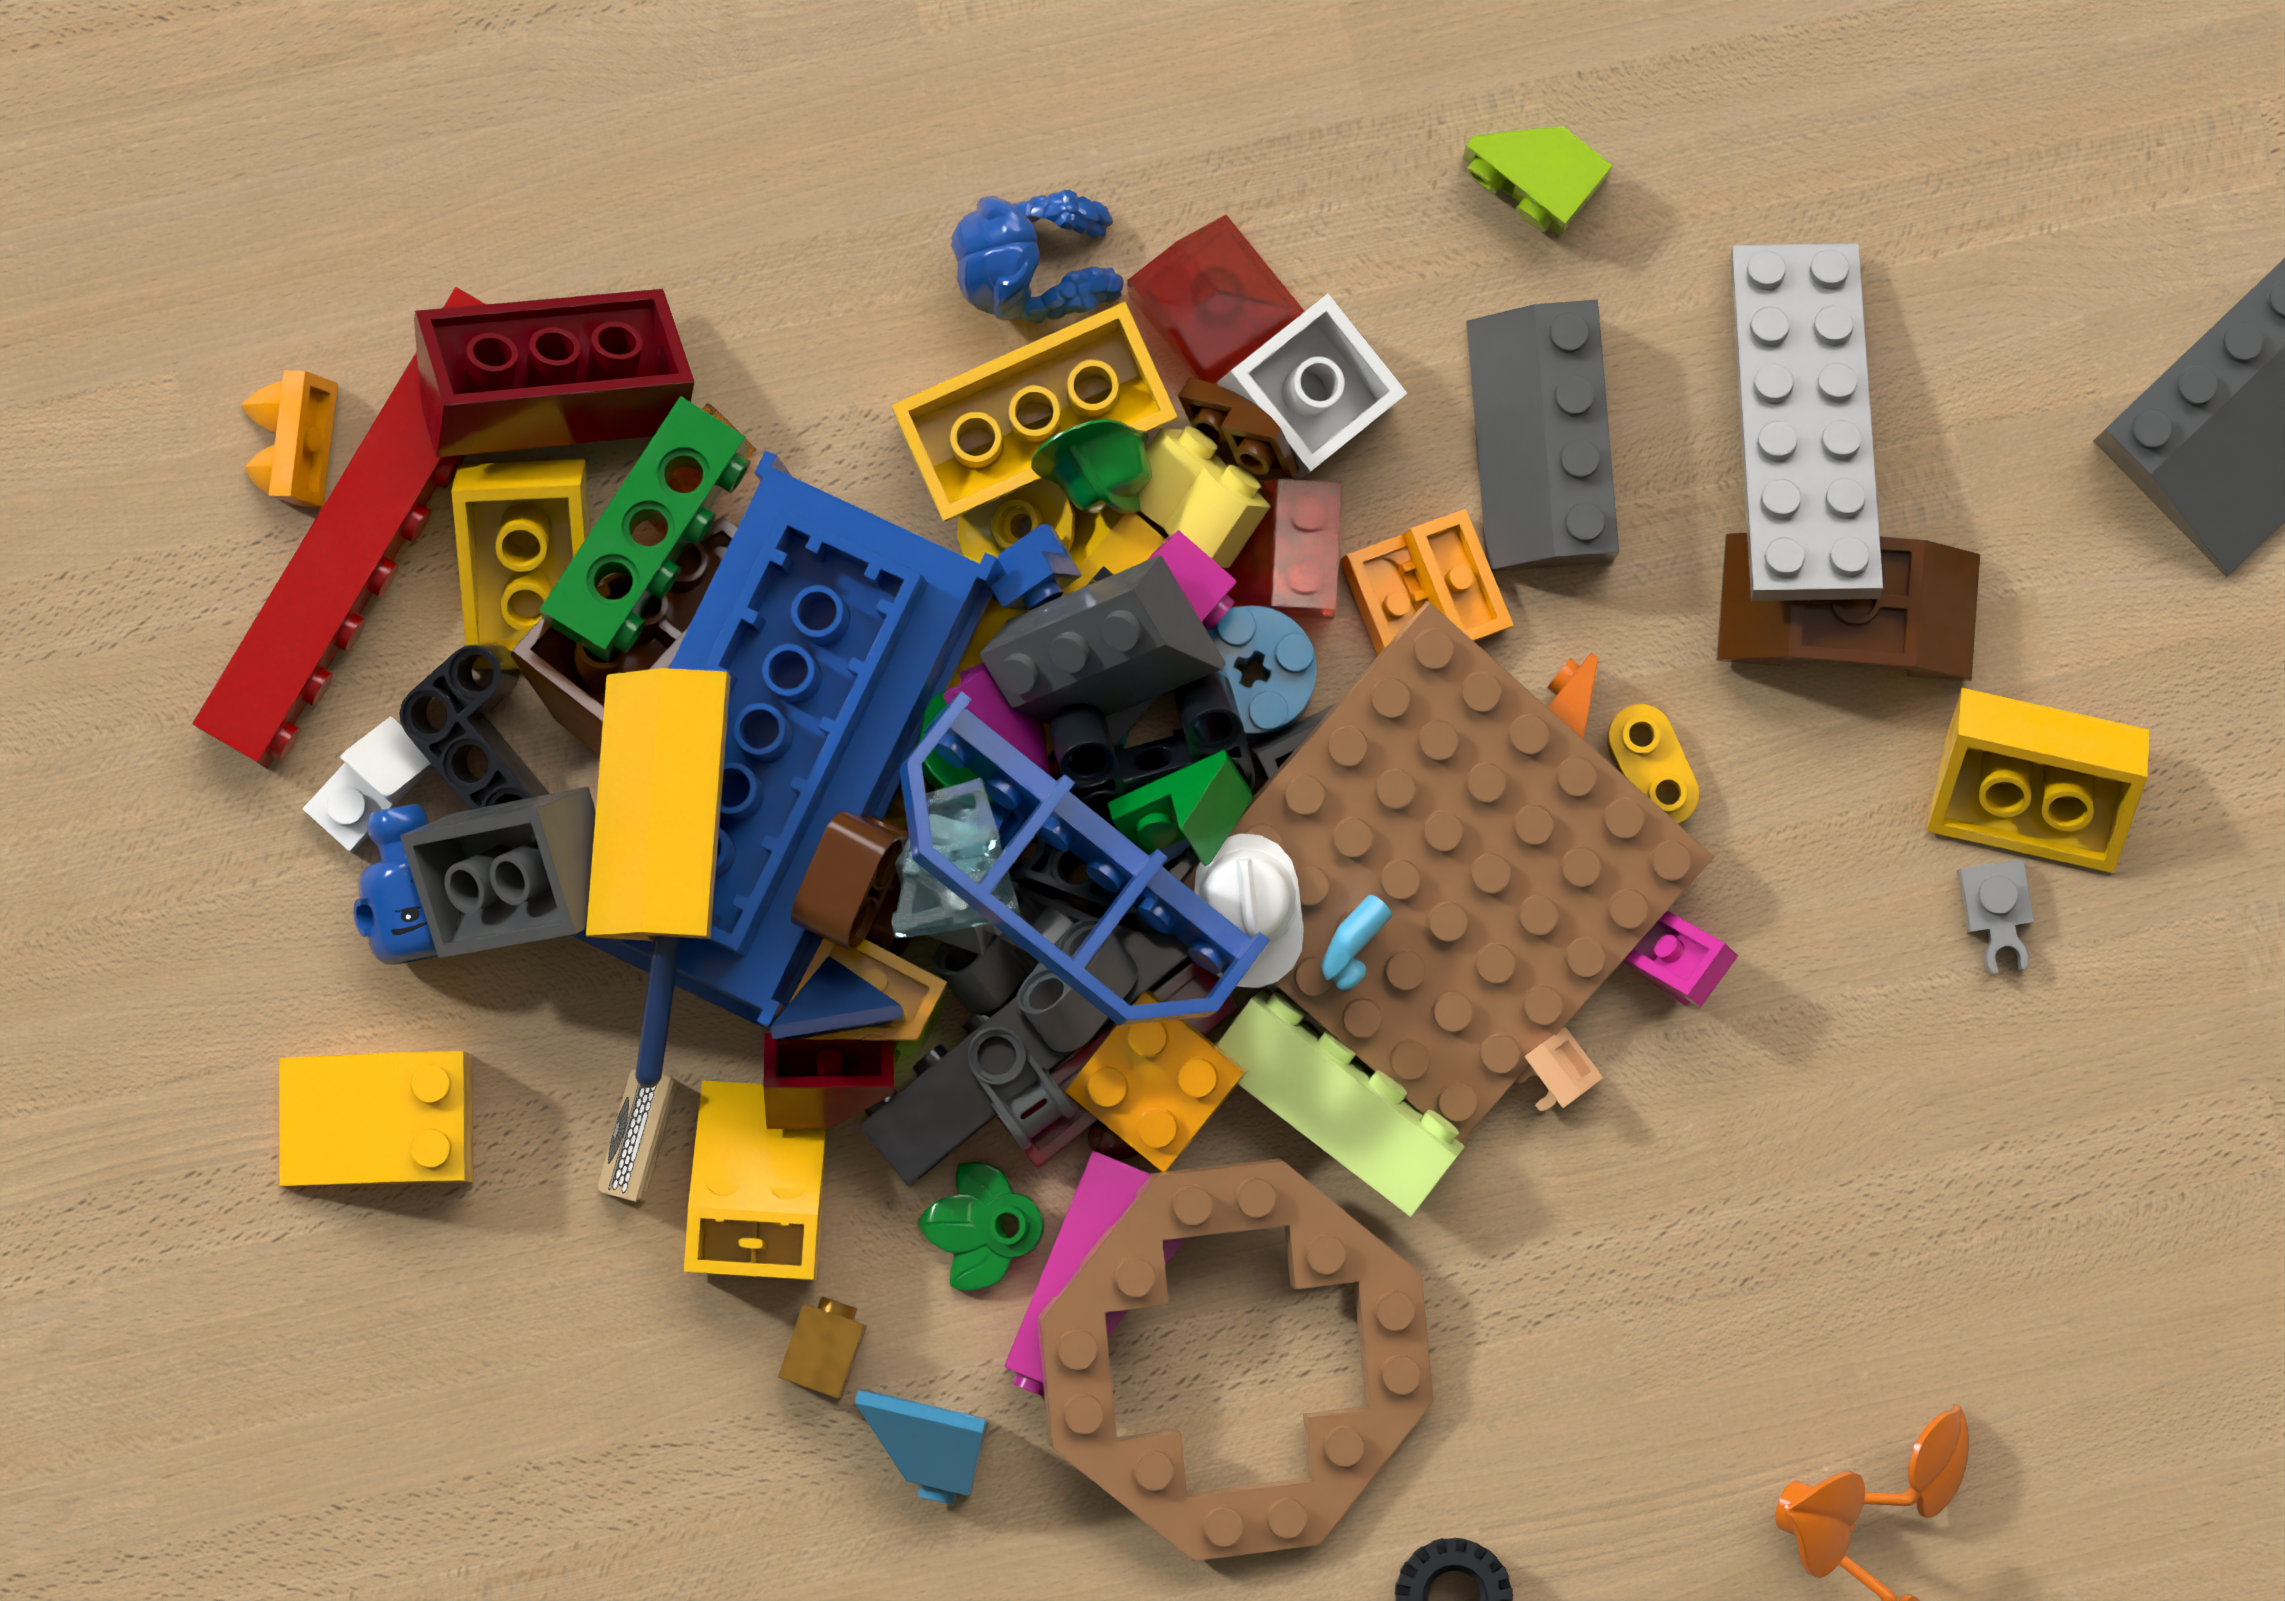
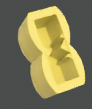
[1138,426,1270,568]

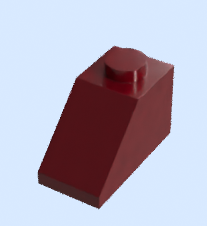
[763,1033,895,1129]

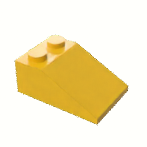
[451,459,591,670]
[279,1051,473,1186]

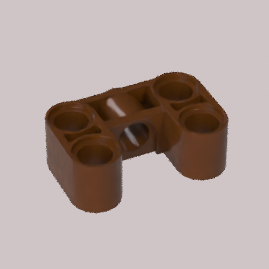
[791,811,915,957]

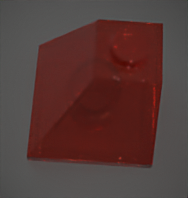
[1127,214,1305,384]

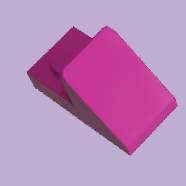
[1623,911,1738,1008]

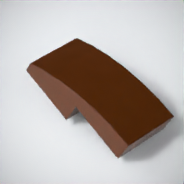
[1178,377,1299,478]

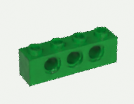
[539,396,751,663]

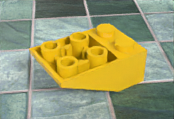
[684,1080,828,1281]

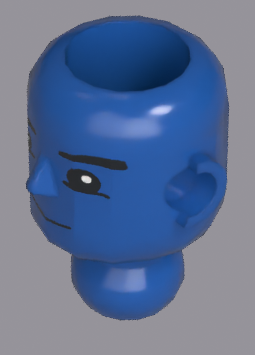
[353,804,438,965]

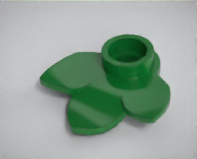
[918,1162,1045,1291]

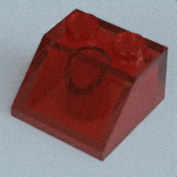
[1221,479,1342,619]

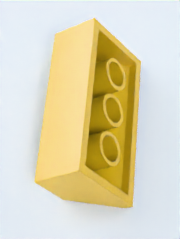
[891,302,1178,522]

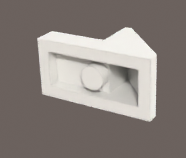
[303,716,433,853]

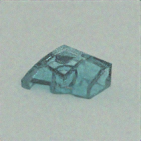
[891,778,1020,938]

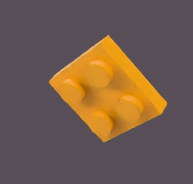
[1064,990,1248,1172]

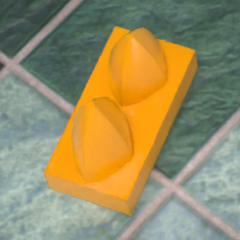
[241,370,338,508]

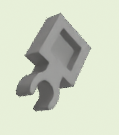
[1957,859,2034,975]

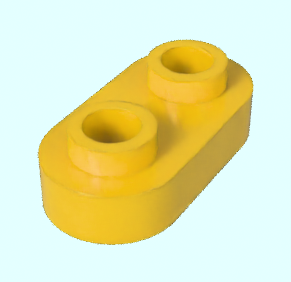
[1607,704,1699,824]

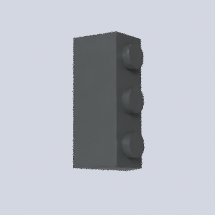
[979,555,1226,724]
[400,787,596,958]

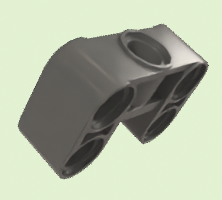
[933,881,1138,1053]

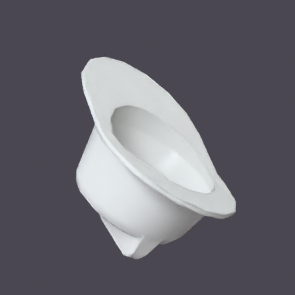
[1194,833,1304,988]

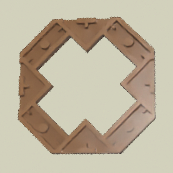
[1037,1158,1434,1561]

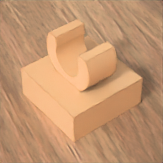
[1516,1027,1603,1111]

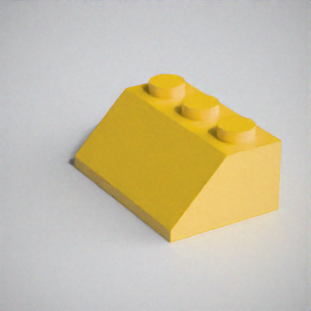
[1927,688,2149,873]

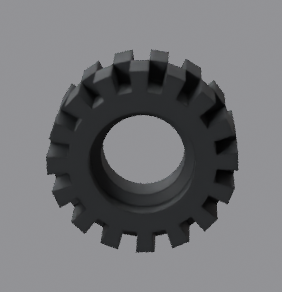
[1394,1537,1513,1601]

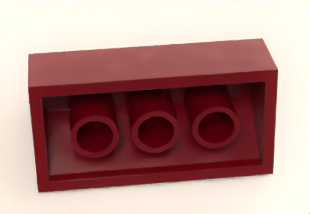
[414,289,695,457]

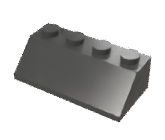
[1466,299,1619,572]

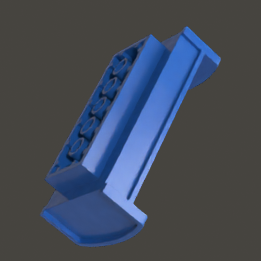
[571,450,1007,1031]

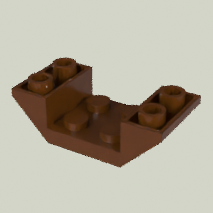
[1716,533,1980,681]

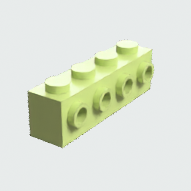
[1216,990,1465,1217]

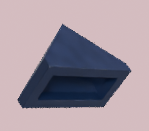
[771,956,906,1043]

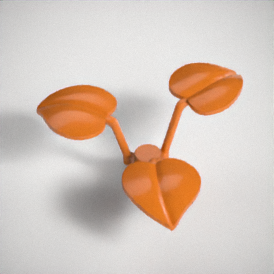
[1775,1404,1969,1601]

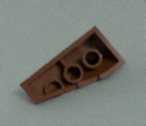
[511,516,737,755]

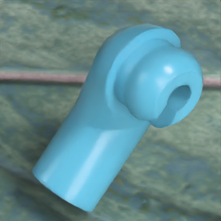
[1321,895,1392,991]

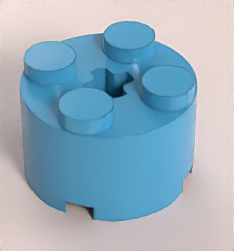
[1207,606,1317,741]

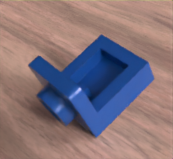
[990,524,1082,610]

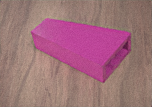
[1004,1150,1186,1397]

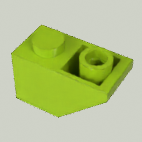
[1463,126,1613,236]

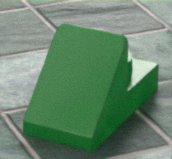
[1108,750,1253,866]

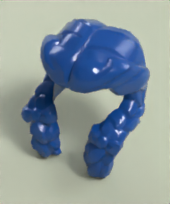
[951,190,1124,323]

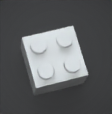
[1217,293,1407,482]

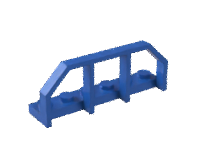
[899,691,1270,1026]

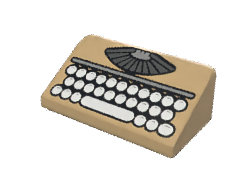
[598,1069,678,1203]

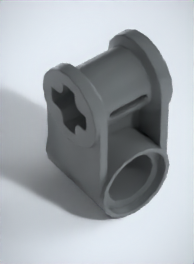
[967,1027,1077,1151]

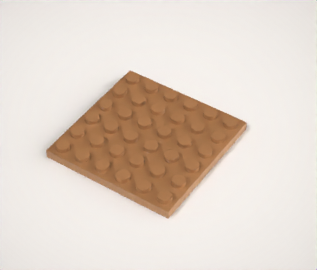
[1179,601,1715,1143]

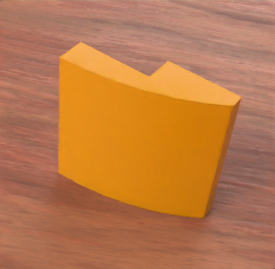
[1339,509,1514,655]

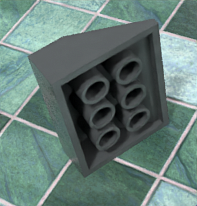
[2093,258,2285,577]

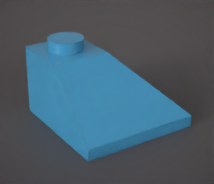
[855,1390,989,1505]

